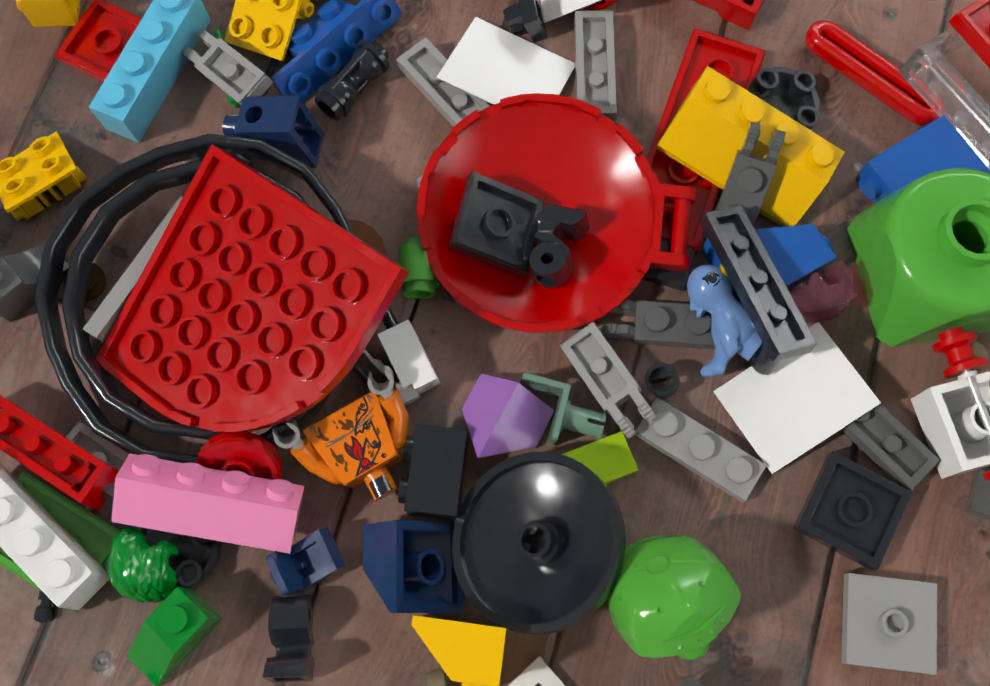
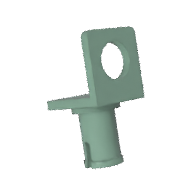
[520,373,606,446]

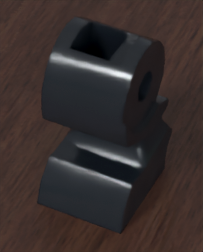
[529,204,590,288]
[263,595,314,683]

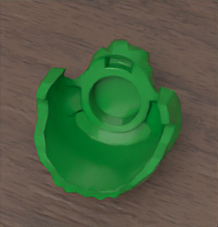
[106,526,178,603]

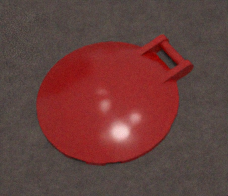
[417,93,696,333]

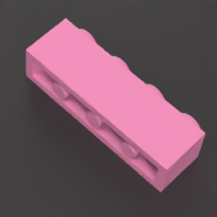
[111,453,305,554]

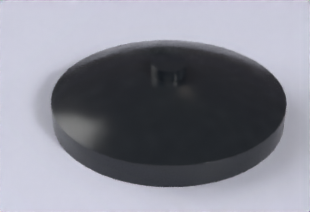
[452,452,626,635]

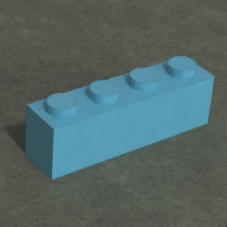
[89,0,211,143]

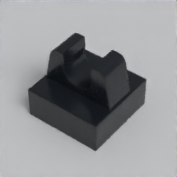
[503,0,548,43]

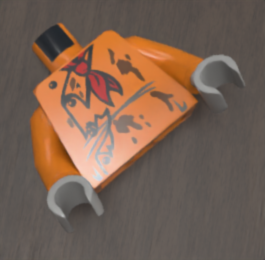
[273,366,409,501]

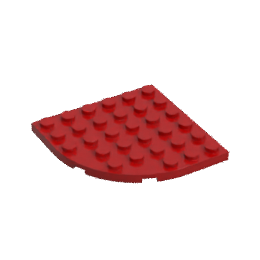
[95,144,410,432]

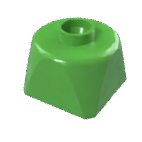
[847,168,990,347]

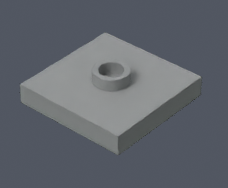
[841,573,937,675]

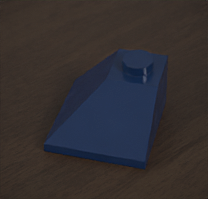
[363,520,465,613]

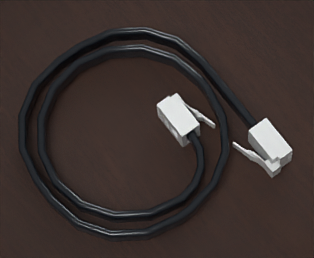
[34,133,441,463]

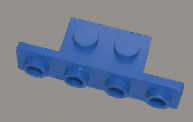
[271,0,402,101]

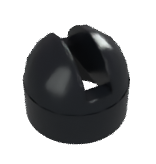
[645,363,680,398]

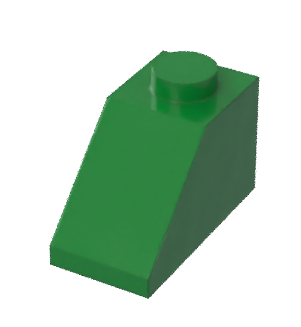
[127,587,222,686]

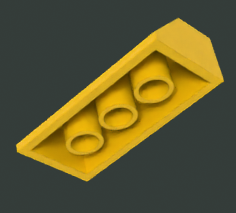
[656,66,845,227]

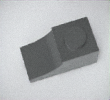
[0,239,69,322]

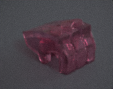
[790,260,857,324]

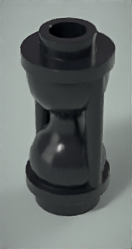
[314,40,390,121]

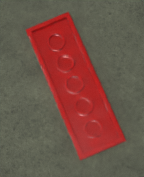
[646,28,766,256]

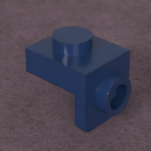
[266,527,346,596]

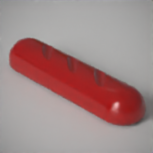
[805,20,944,126]

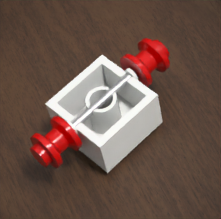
[911,326,990,481]

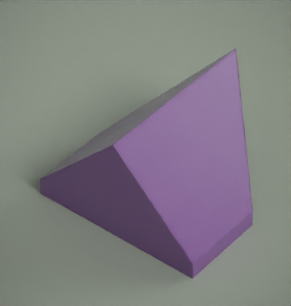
[462,374,554,458]

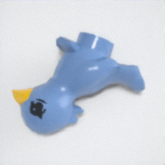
[687,264,763,378]

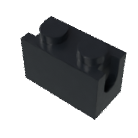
[398,424,469,521]

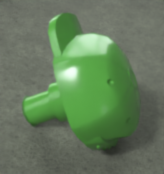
[607,535,741,660]

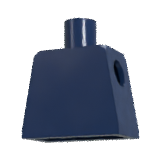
[223,96,325,168]

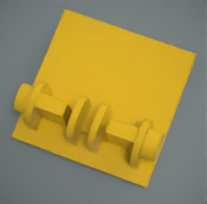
[224,0,314,62]
[0,131,87,221]

